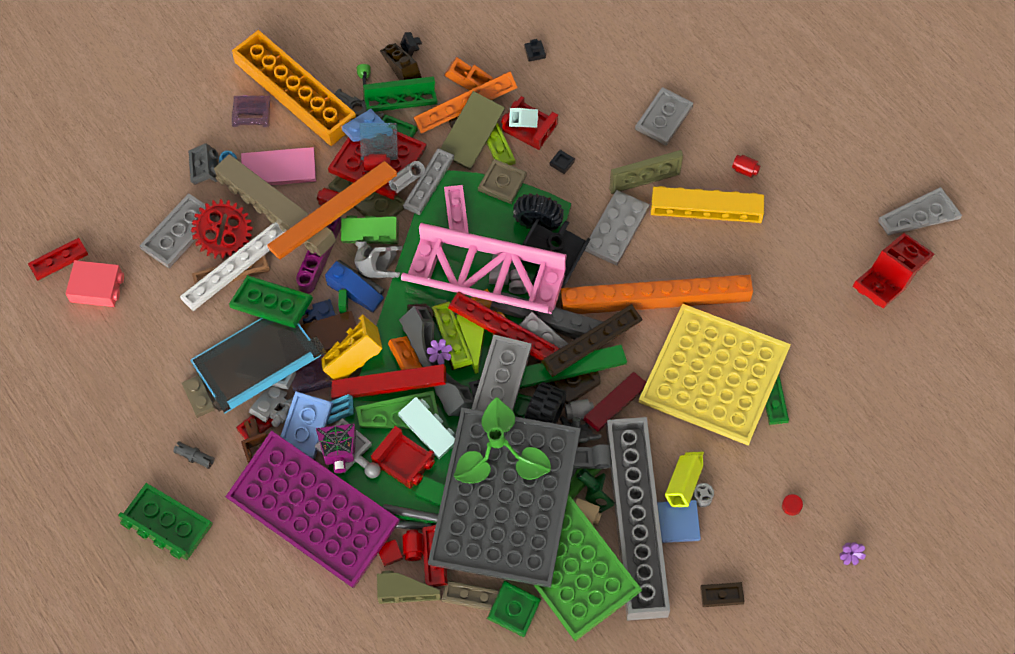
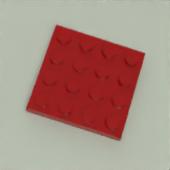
[328,129,427,200]

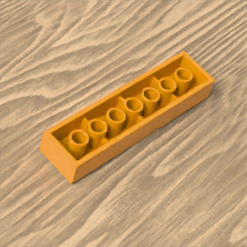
[232,30,356,146]

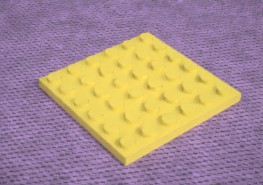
[639,304,791,446]

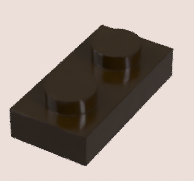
[700,582,745,607]

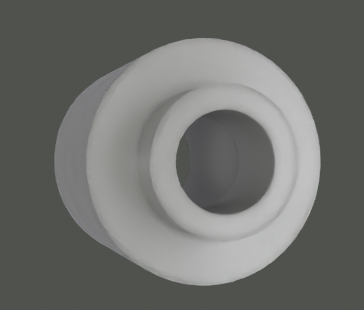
[565,399,594,421]

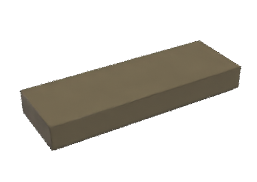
[442,580,499,611]

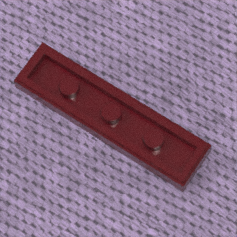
[583,372,647,432]

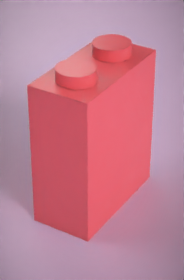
[65,260,124,307]

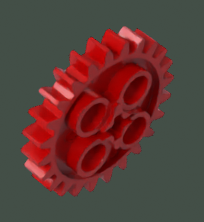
[191,199,253,260]

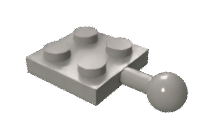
[315,418,381,478]

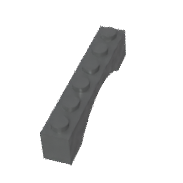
[399,306,474,416]

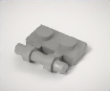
[249,386,294,427]

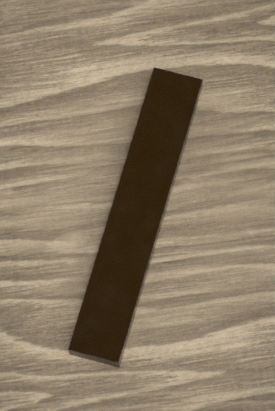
[541,304,643,377]

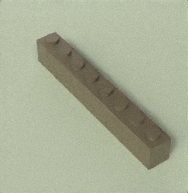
[214,154,336,257]

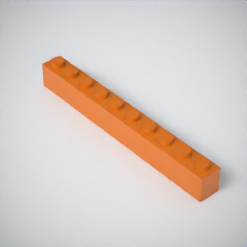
[560,274,753,314]

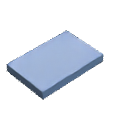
[281,391,334,459]

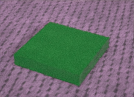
[486,581,541,637]

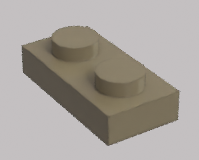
[182,375,215,418]

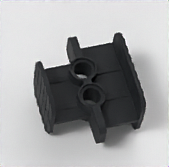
[522,219,590,291]

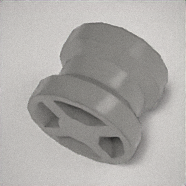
[693,483,714,507]

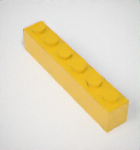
[651,186,764,223]

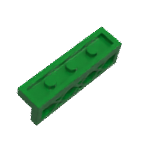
[363,76,438,112]

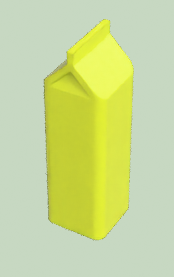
[665,451,704,507]

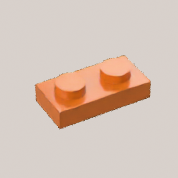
[388,336,422,370]

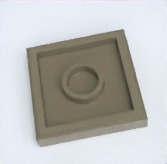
[478,159,527,204]

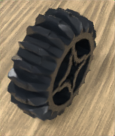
[513,193,564,231]

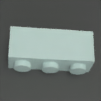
[398,397,456,459]

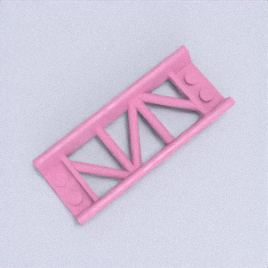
[401,223,567,314]

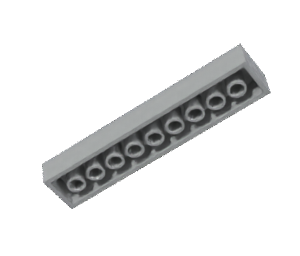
[606,417,670,621]

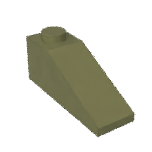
[377,570,441,604]

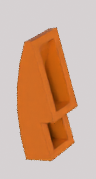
[444,57,494,90]

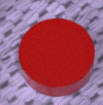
[782,494,803,516]

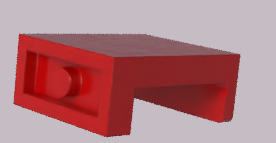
[501,96,558,150]
[371,425,435,489]

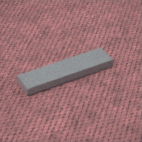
[403,148,454,215]

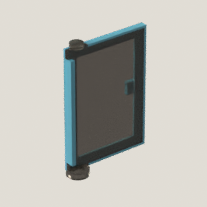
[190,318,326,414]

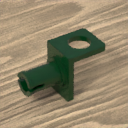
[576,468,615,513]

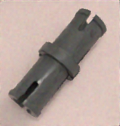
[173,441,215,469]

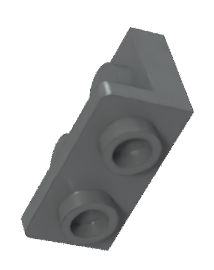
[188,143,219,184]

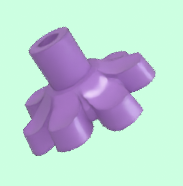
[427,339,452,365]
[840,542,866,565]

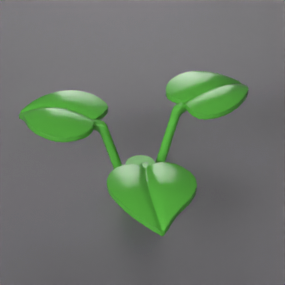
[454,397,551,483]

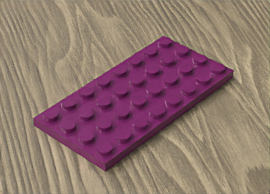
[225,430,400,588]

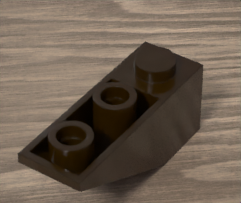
[380,43,422,80]

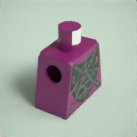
[316,424,356,473]

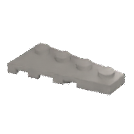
[878,187,962,235]

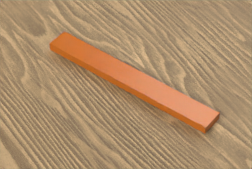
[267,161,397,260]

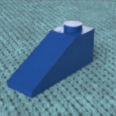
[325,261,384,313]

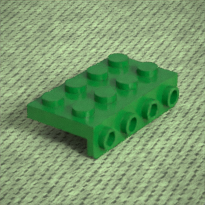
[118,483,213,561]

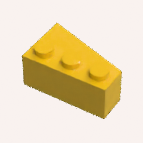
[321,314,382,380]

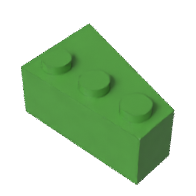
[341,215,399,244]

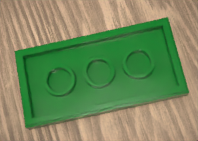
[229,275,313,328]

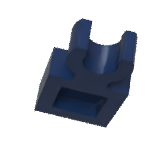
[303,299,335,324]

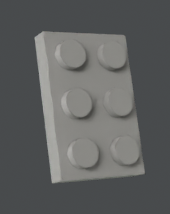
[635,87,693,146]

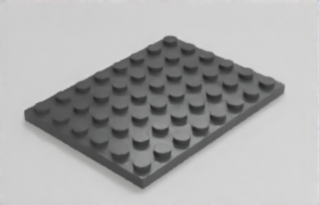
[428,408,581,588]

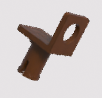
[241,419,269,463]

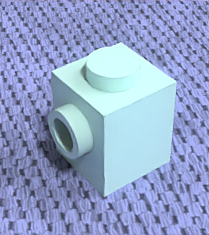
[509,108,538,128]

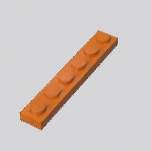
[413,71,518,134]

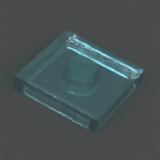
[359,123,398,160]

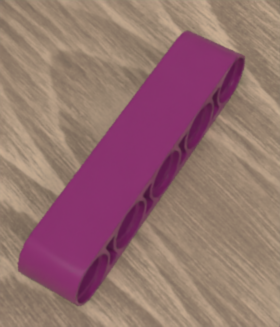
[296,216,341,294]

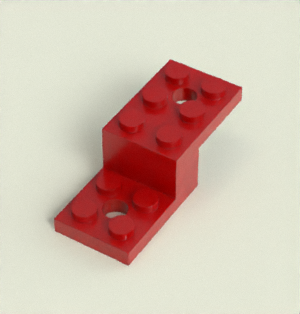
[853,233,935,309]

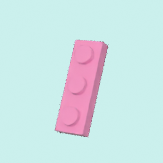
[444,185,469,233]

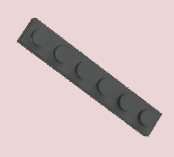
[490,292,604,336]

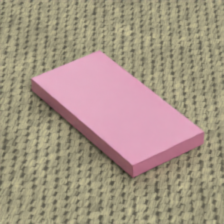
[241,147,316,185]

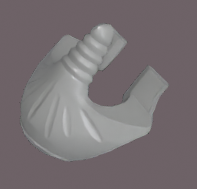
[354,241,402,278]

